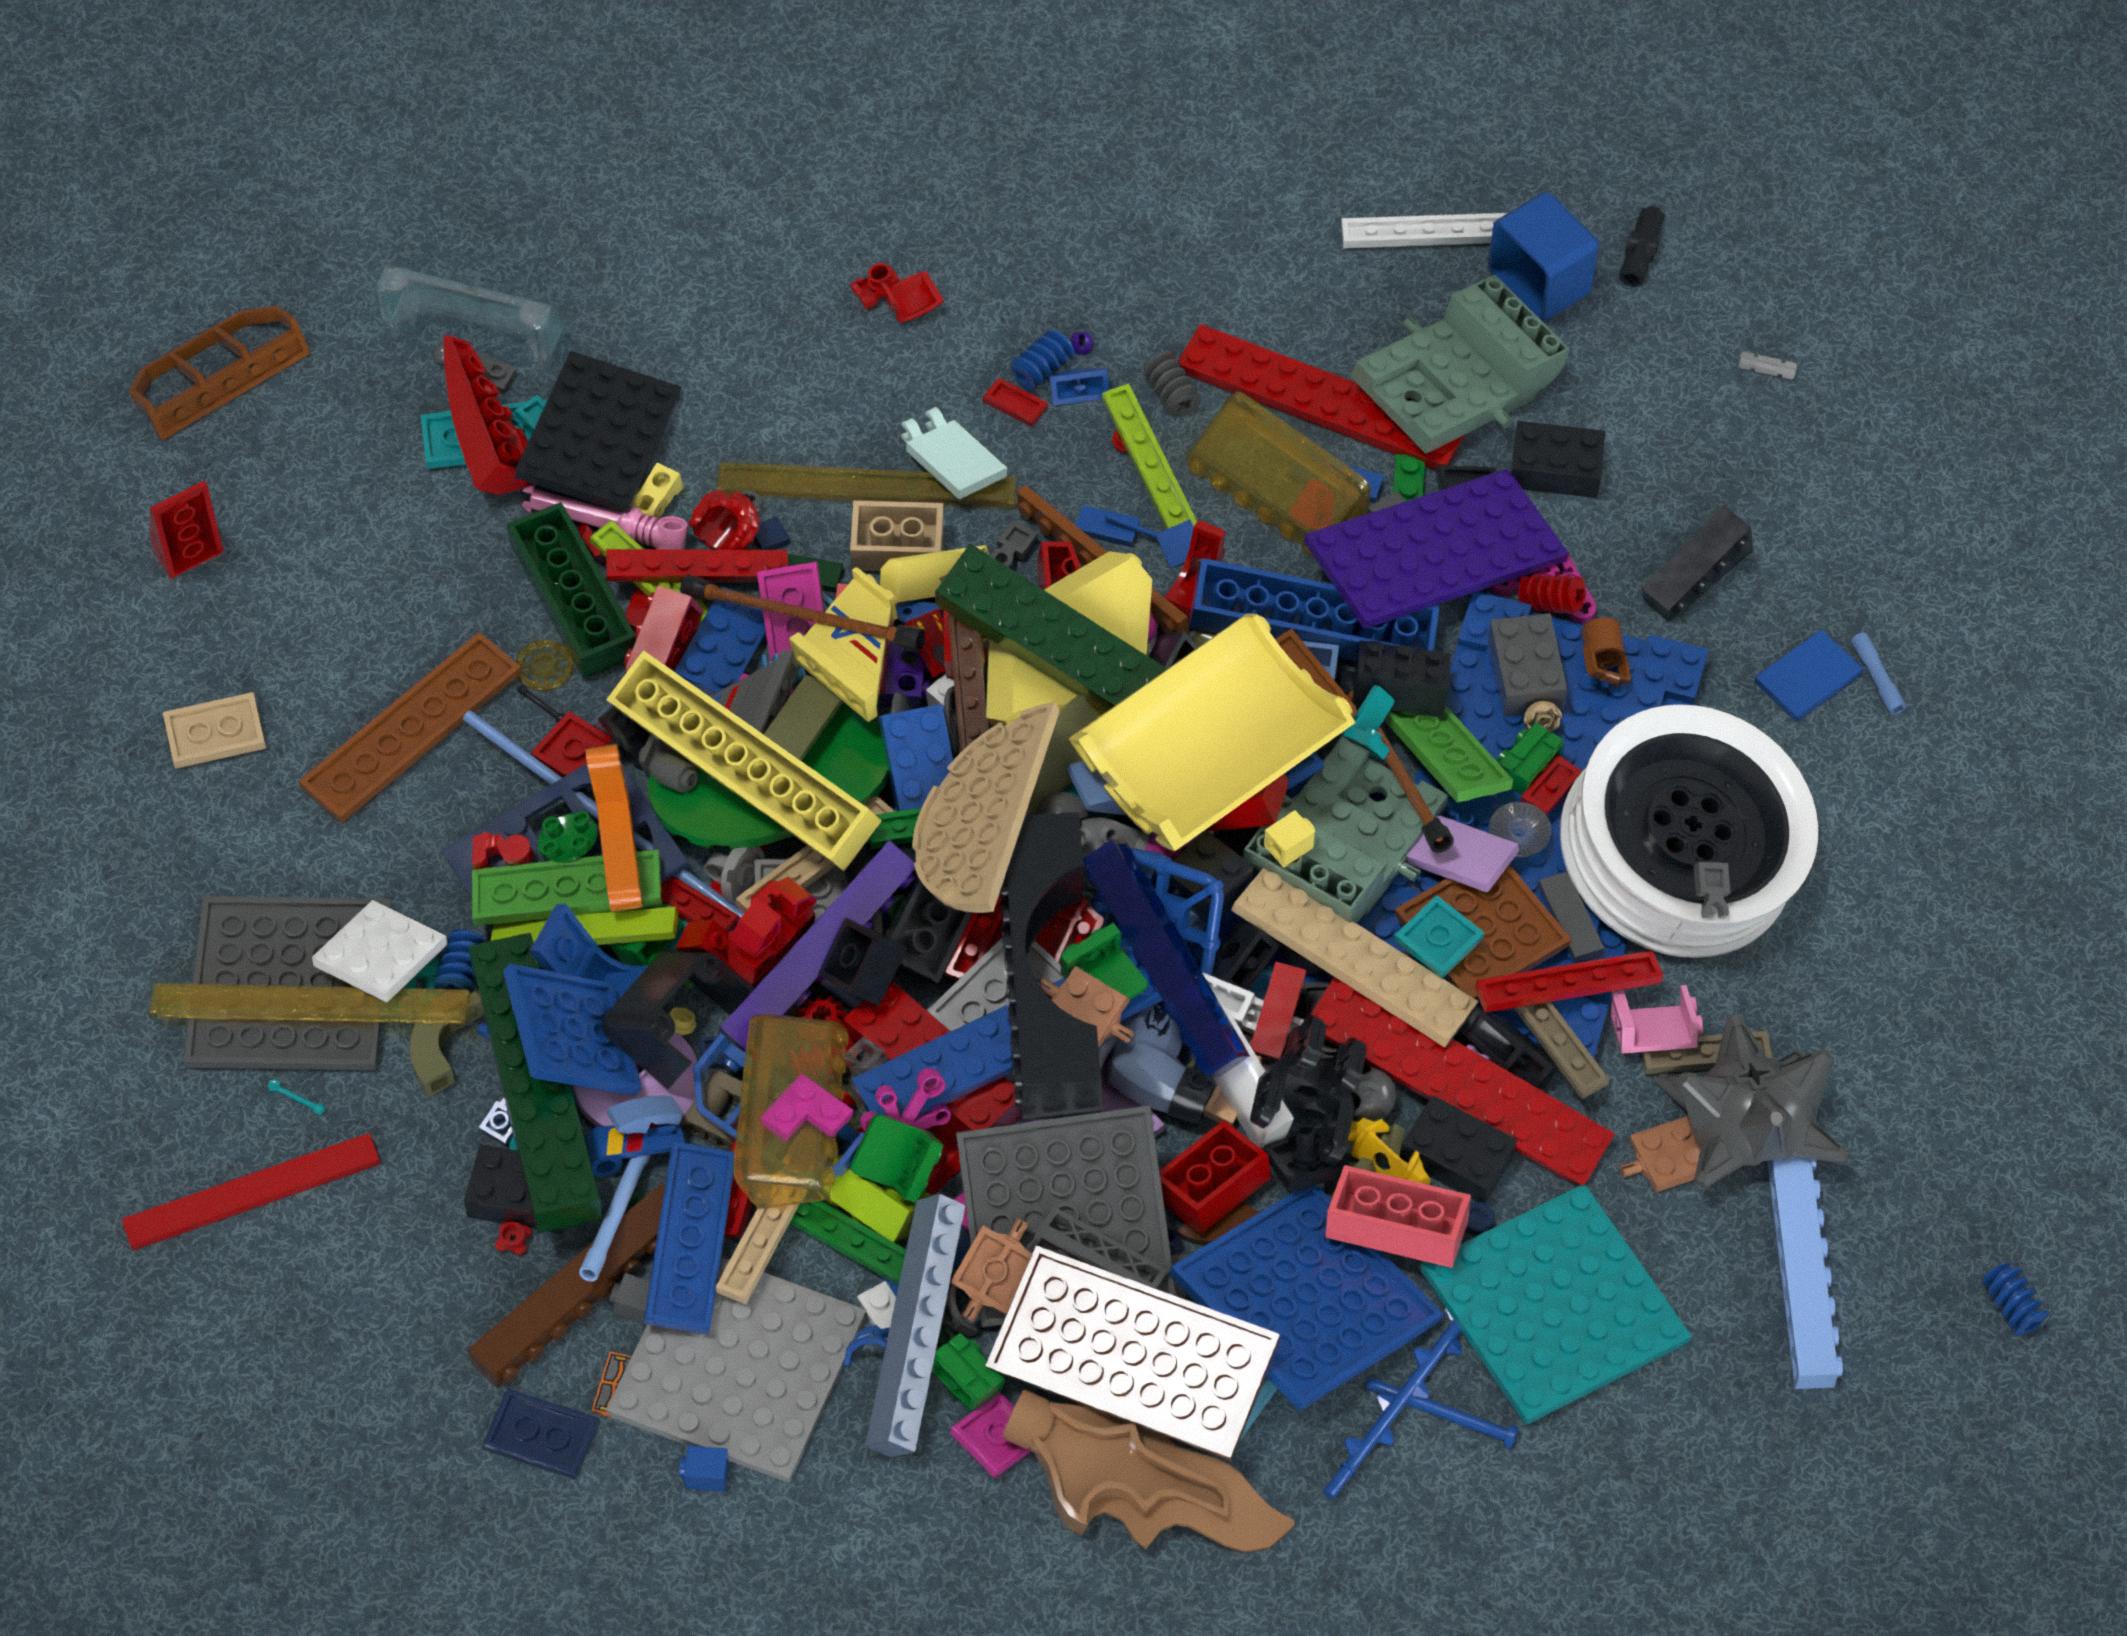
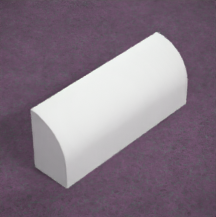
[1195,1013,1294,1150]

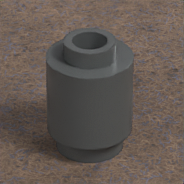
[650,754,698,793]

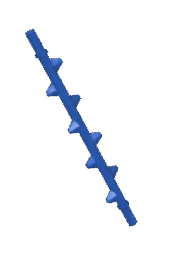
[1323,1308,1462,1500]

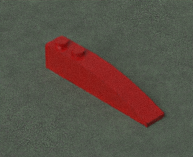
[443,335,533,495]

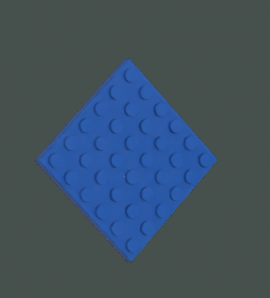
[1169,1185,1443,1411]

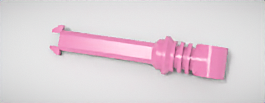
[522,484,688,550]

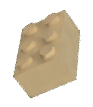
[850,500,944,571]

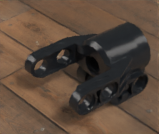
[1250,1014,1367,1166]

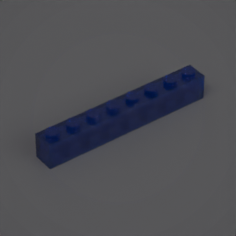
[1083,839,1250,1077]

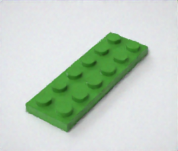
[1384,706,1513,802]
[472,849,662,926]

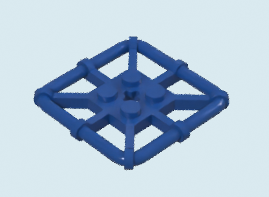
[1091,843,1224,1000]

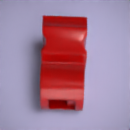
[472,831,534,869]

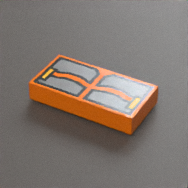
[592,1352,632,1417]

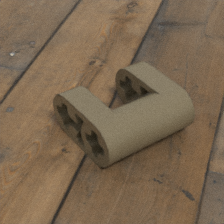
[680,1071,765,1151]

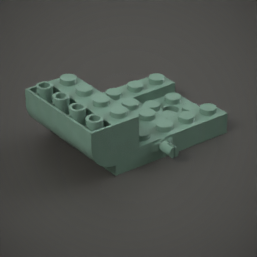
[1351,274,1570,454]
[1243,736,1448,923]

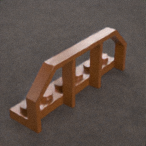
[129,305,311,441]

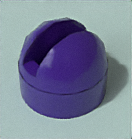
[1070,331,1093,355]

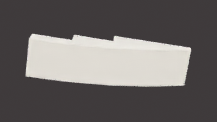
[1183,970,1304,1048]

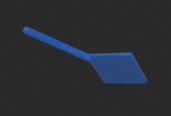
[1105,514,1194,568]

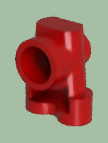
[850,263,900,310]

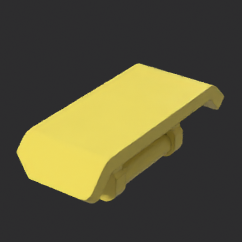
[880,545,989,602]

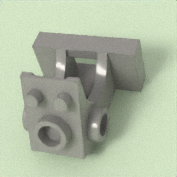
[1079,816,1151,869]

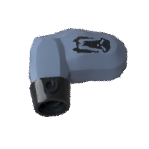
[1106,994,1216,1124]

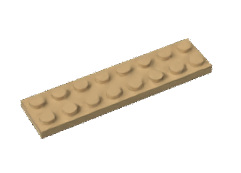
[1231,868,1478,1047]

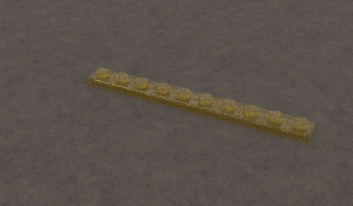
[717,462,1016,508]
[149,983,470,1024]

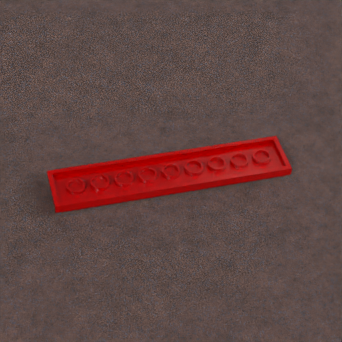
[1178,324,1466,470]
[1311,977,1615,1187]

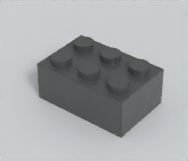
[1488,613,1567,716]

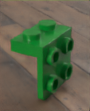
[1060,923,1148,1000]
[850,1113,943,1203]

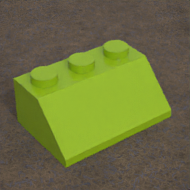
[817,1154,932,1243]

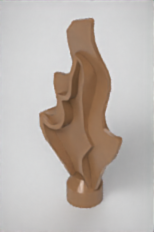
[1003,1389,1294,1553]

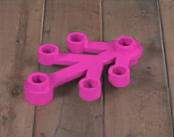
[860,1068,951,1134]

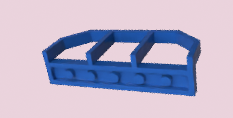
[693,1033,864,1184]

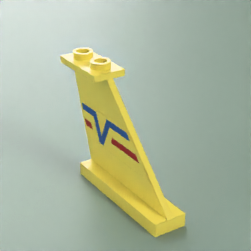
[789,567,898,722]

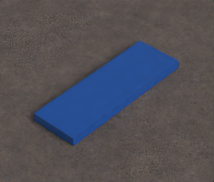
[643,1141,737,1335]

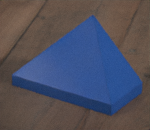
[1049,368,1110,406]

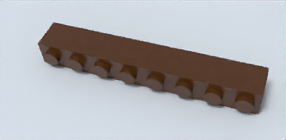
[468,1182,665,1388]

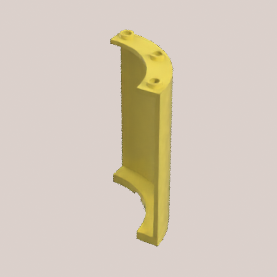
[1069,613,1356,851]

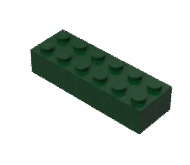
[507,502,636,679]

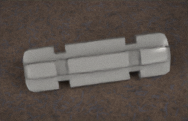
[1739,352,1797,379]

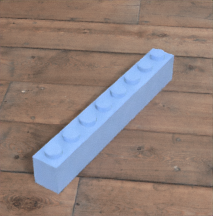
[1767,1156,1843,1389]

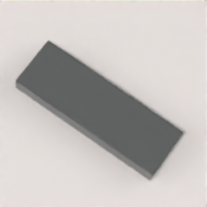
[1538,871,1604,963]

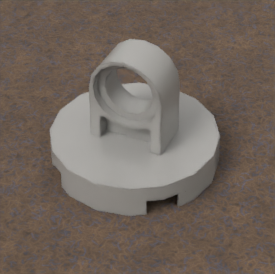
[704,847,765,904]

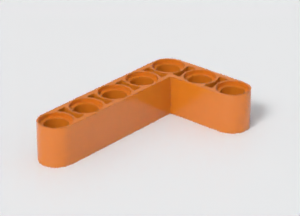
[585,744,643,912]

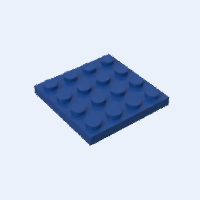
[503,964,642,1096]

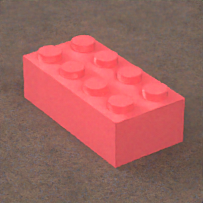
[1326,1165,1471,1268]

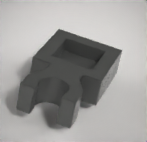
[990,520,1038,569]
[1694,862,1731,918]

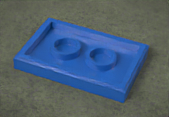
[1754,629,1863,722]

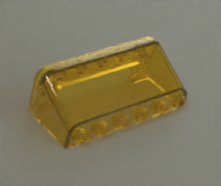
[1186,391,1371,556]
[733,1014,849,1209]

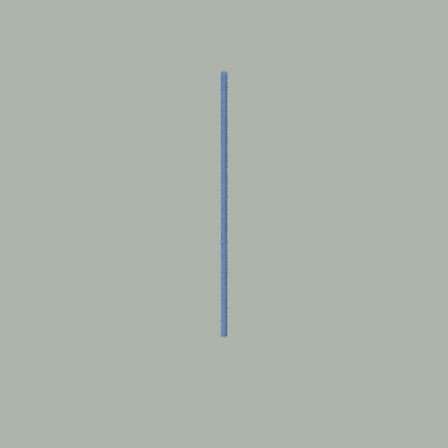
[463,710,863,1009]

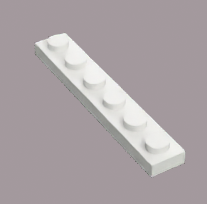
[1341,213,1507,248]

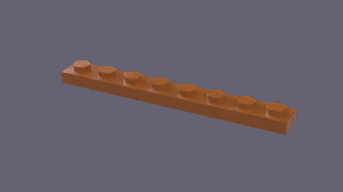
[1016,485,1189,636]

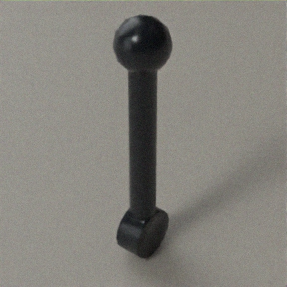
[517,684,565,723]

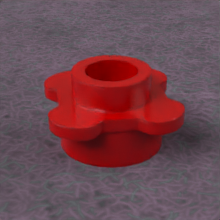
[495,1222,531,1255]

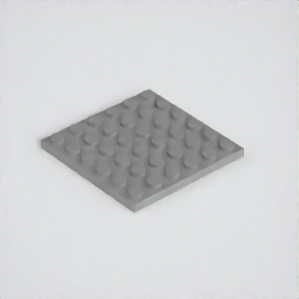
[606,1257,866,1483]

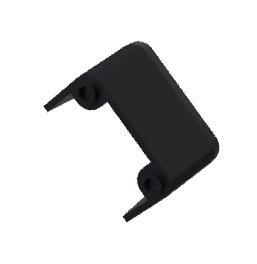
[601,950,755,1089]

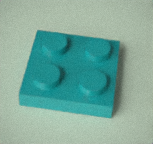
[1394,895,1484,979]

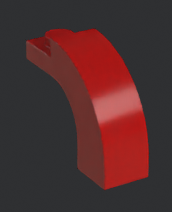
[1164,520,1226,624]

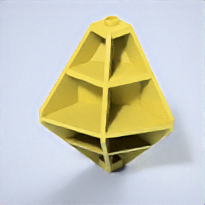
[986,551,1152,726]

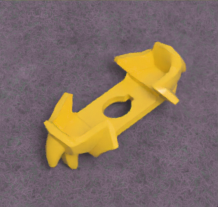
[1348,1118,1431,1185]

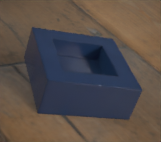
[754,516,790,550]

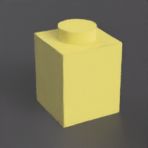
[1264,810,1315,868]

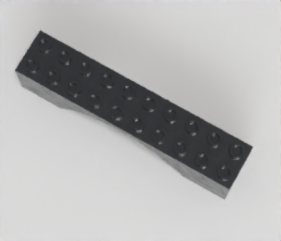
[1000,812,1102,1120]

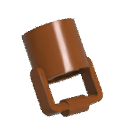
[1581,617,1631,686]

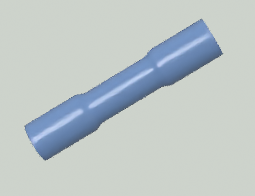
[1851,632,1906,715]

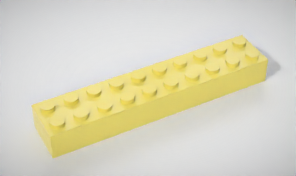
[606,650,882,871]

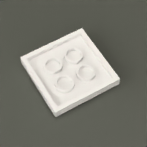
[312,900,447,1002]

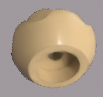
[1524,701,1562,733]

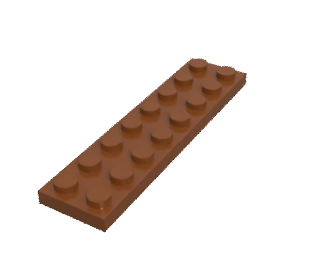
[299,632,522,824]

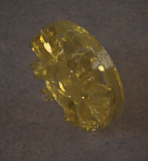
[516,640,573,691]

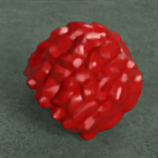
[689,490,760,550]

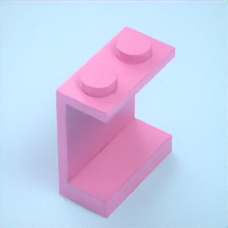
[1610,985,1703,1053]

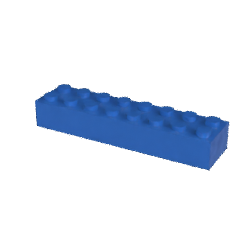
[1188,558,1439,661]

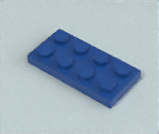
[674,586,766,696]

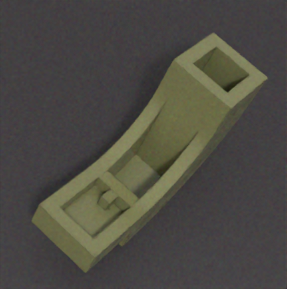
[409,991,484,1098]

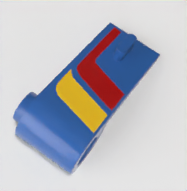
[584,1123,685,1177]

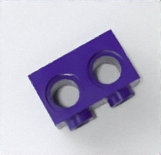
[884,642,930,709]

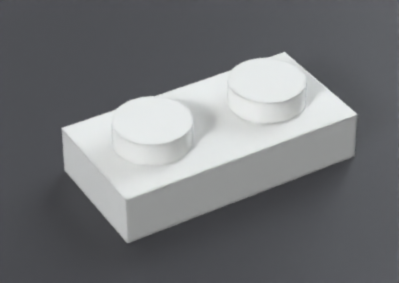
[857,1281,896,1340]

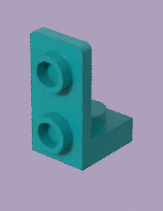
[1343,685,1395,760]

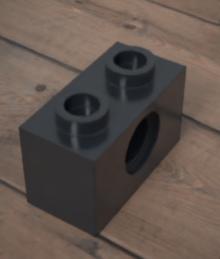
[1212,919,1280,991]

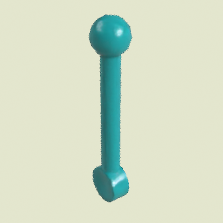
[268,1079,325,1115]

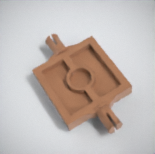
[1039,966,1134,1049]
[1619,1116,1701,1193]
[950,1218,1033,1323]

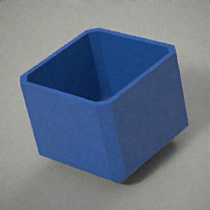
[1488,192,1599,322]

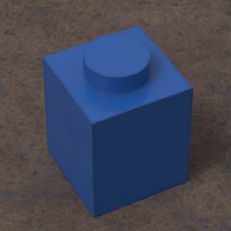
[679,1445,729,1492]

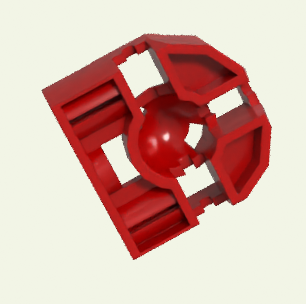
[727,877,817,987]

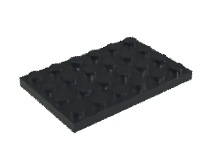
[515,351,682,514]

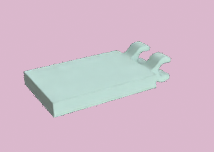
[901,407,1007,499]

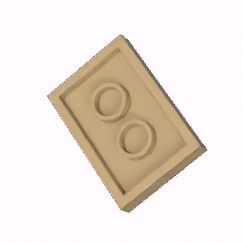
[163,692,266,769]

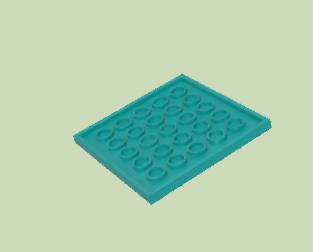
[1420,1185,1692,1426]

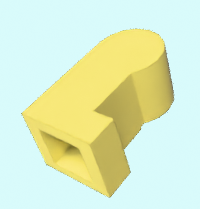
[632,463,683,518]

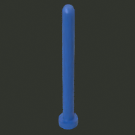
[1365,1378,1519,1449]

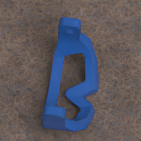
[844,1325,890,1367]

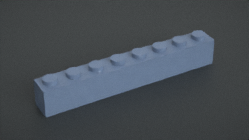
[865,1194,965,1457]

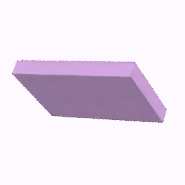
[1406,815,1519,893]

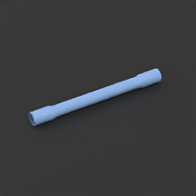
[579,1155,651,1282]

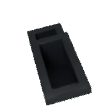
[1459,1006,1559,1090]

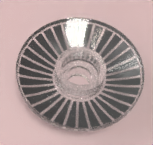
[1489,802,1551,857]

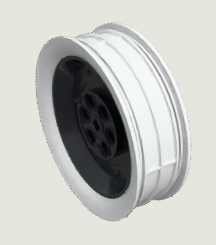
[1560,705,1818,958]

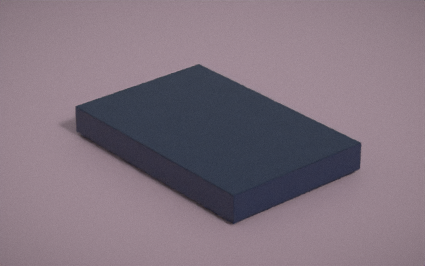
[482,1388,600,1480]

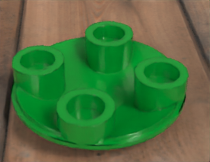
[538,811,598,863]

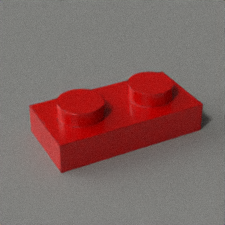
[1520,755,1582,818]

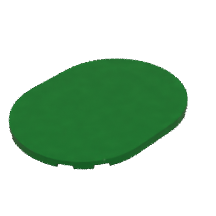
[648,704,889,849]

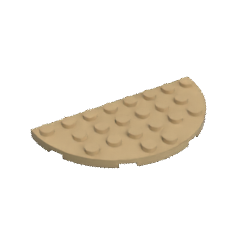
[912,702,1060,913]

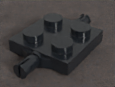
[597,706,650,767]

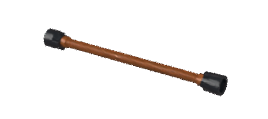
[680,574,926,653]
[1335,671,1454,853]

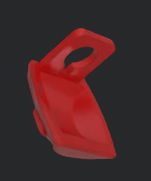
[881,271,944,324]

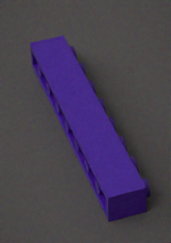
[718,840,916,1054]

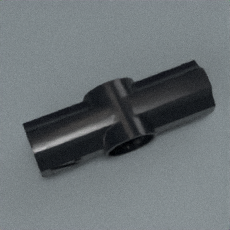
[1619,206,1666,287]

